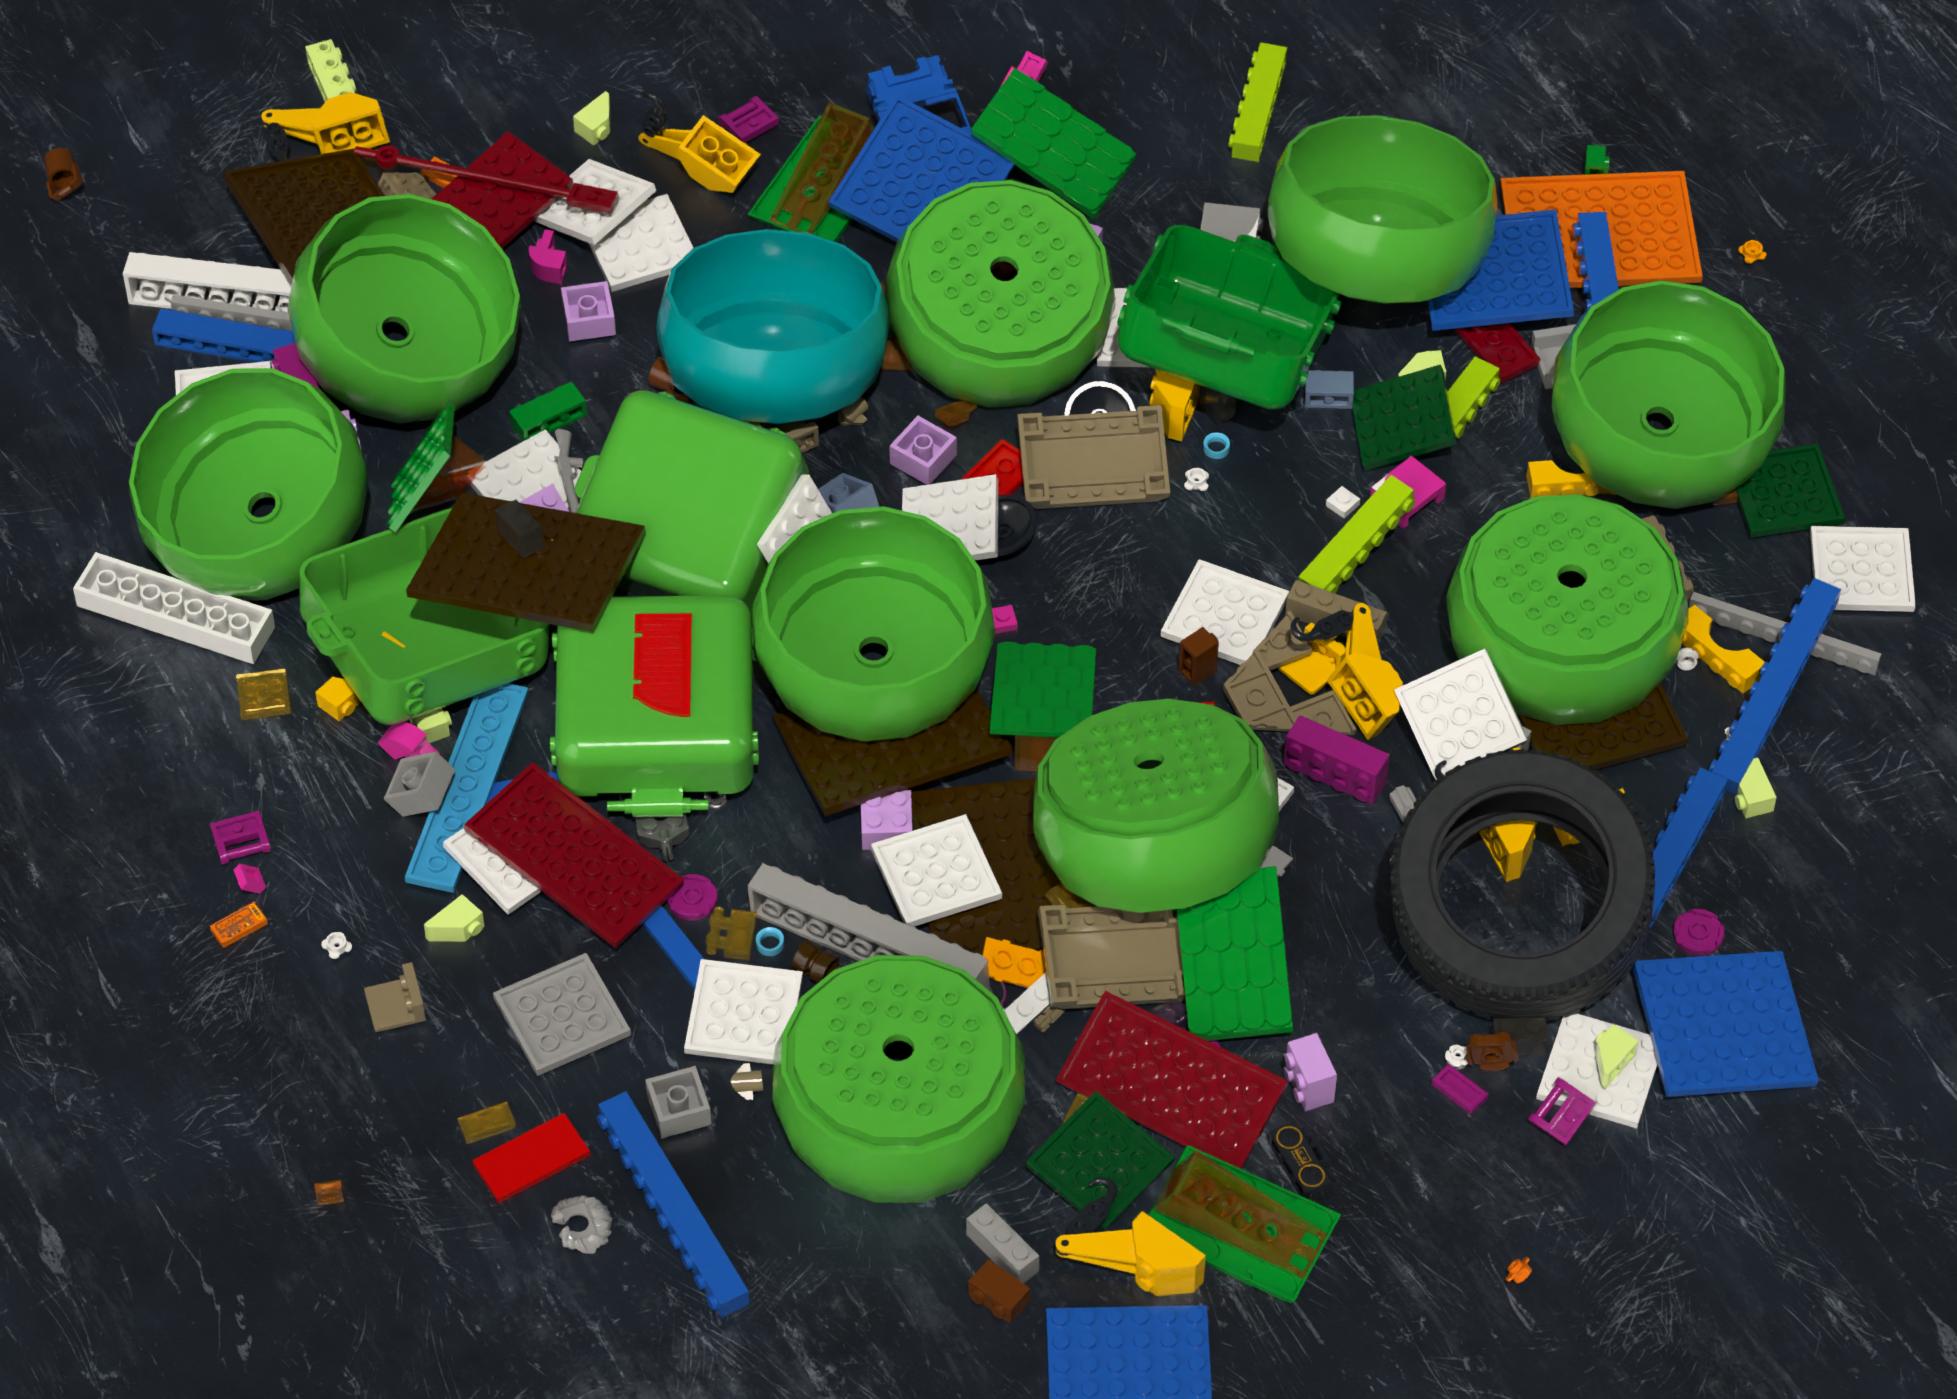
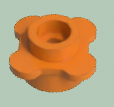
[1506,1257,1532,1284]

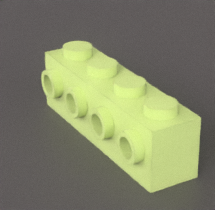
[305,39,359,102]

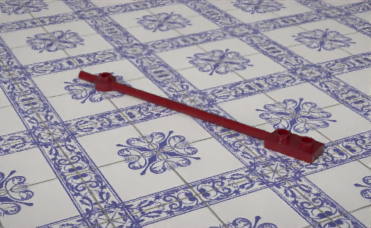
[354,145,619,214]

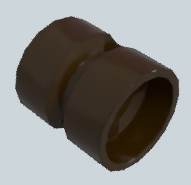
[792,940,840,983]

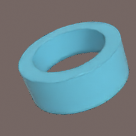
[1203,433,1230,459]
[756,927,784,956]

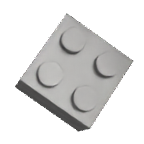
[384,752,455,817]
[645,1066,711,1139]

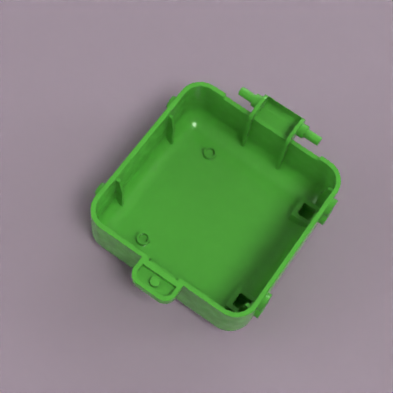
[575,390,809,615]
[300,508,550,725]
[550,595,759,817]

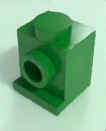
[1584,145,1609,175]

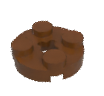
[1466,1032,1518,1071]

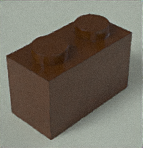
[1178,627,1219,686]
[968,1259,1030,1323]

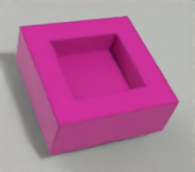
[992,605,1018,634]
[234,864,266,894]

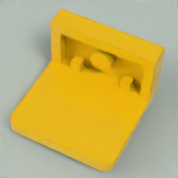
[1278,622,1346,694]

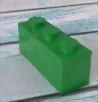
[509,382,587,442]

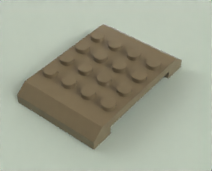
[1018,405,1170,509]
[1038,905,1186,1009]

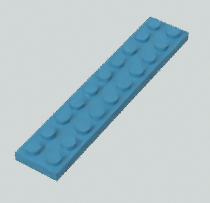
[405,684,529,893]

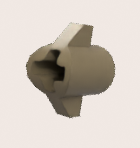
[838,397,868,425]
[731,1063,763,1101]

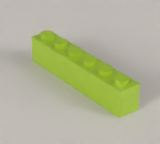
[1229,43,1287,162]
[1299,475,1415,594]

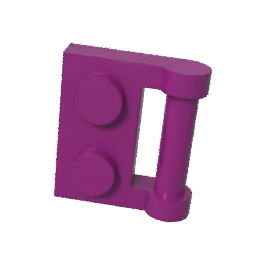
[718,96,779,143]
[210,811,271,865]
[1528,1077,1596,1146]

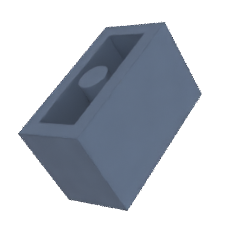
[1305,370,1354,409]

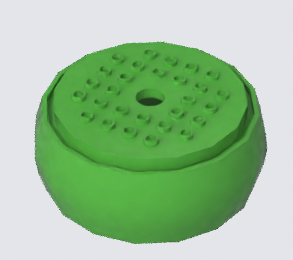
[1268,115,1498,304]
[884,180,1116,408]
[288,194,521,424]
[1551,280,1786,509]
[129,368,368,600]
[1446,494,1689,725]
[752,506,995,741]
[1033,699,1279,913]
[772,955,1025,1203]

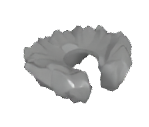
[551,1195,613,1254]

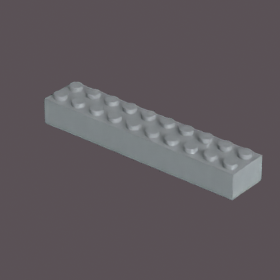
[748,863,990,990]

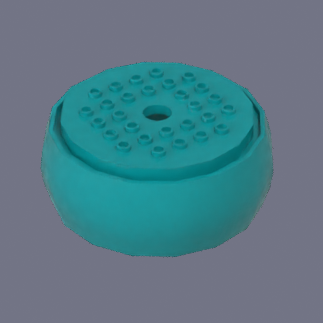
[656,229,890,424]

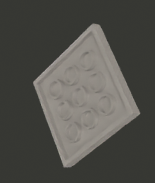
[493,953,631,1076]

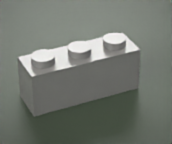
[966,1204,1039,1283]

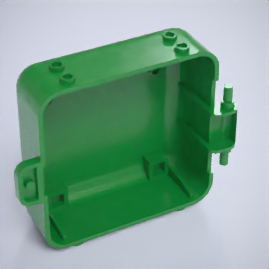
[1117,225,1342,410]

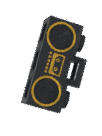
[1269,1121,1336,1202]

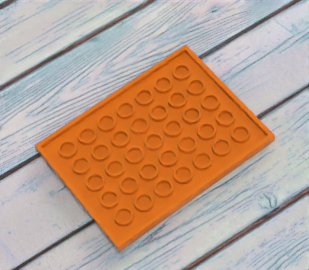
[1500,171,1703,288]

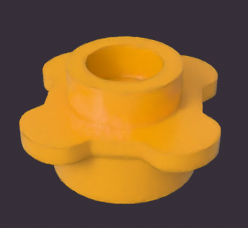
[1739,240,1766,264]

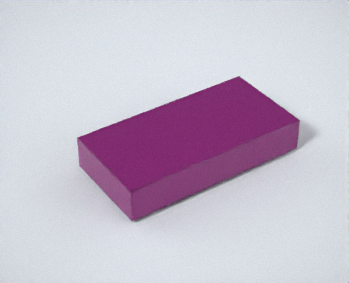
[1431,1064,1489,1115]

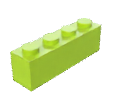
[1447,356,1501,439]

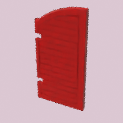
[633,613,692,717]

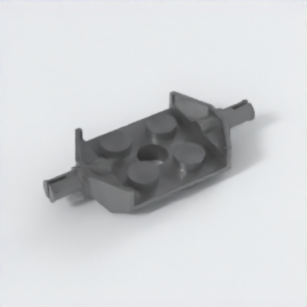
[631,793,689,861]

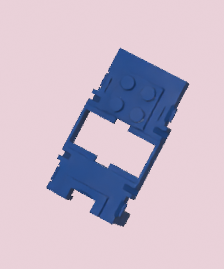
[866,55,971,133]

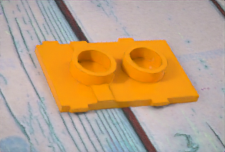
[982,937,1046,988]

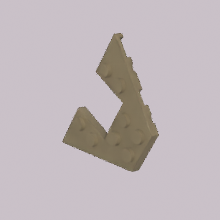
[1223,611,1357,735]

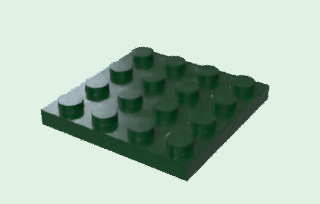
[1352,364,1457,471]
[1734,443,1845,538]
[1025,1091,1175,1232]

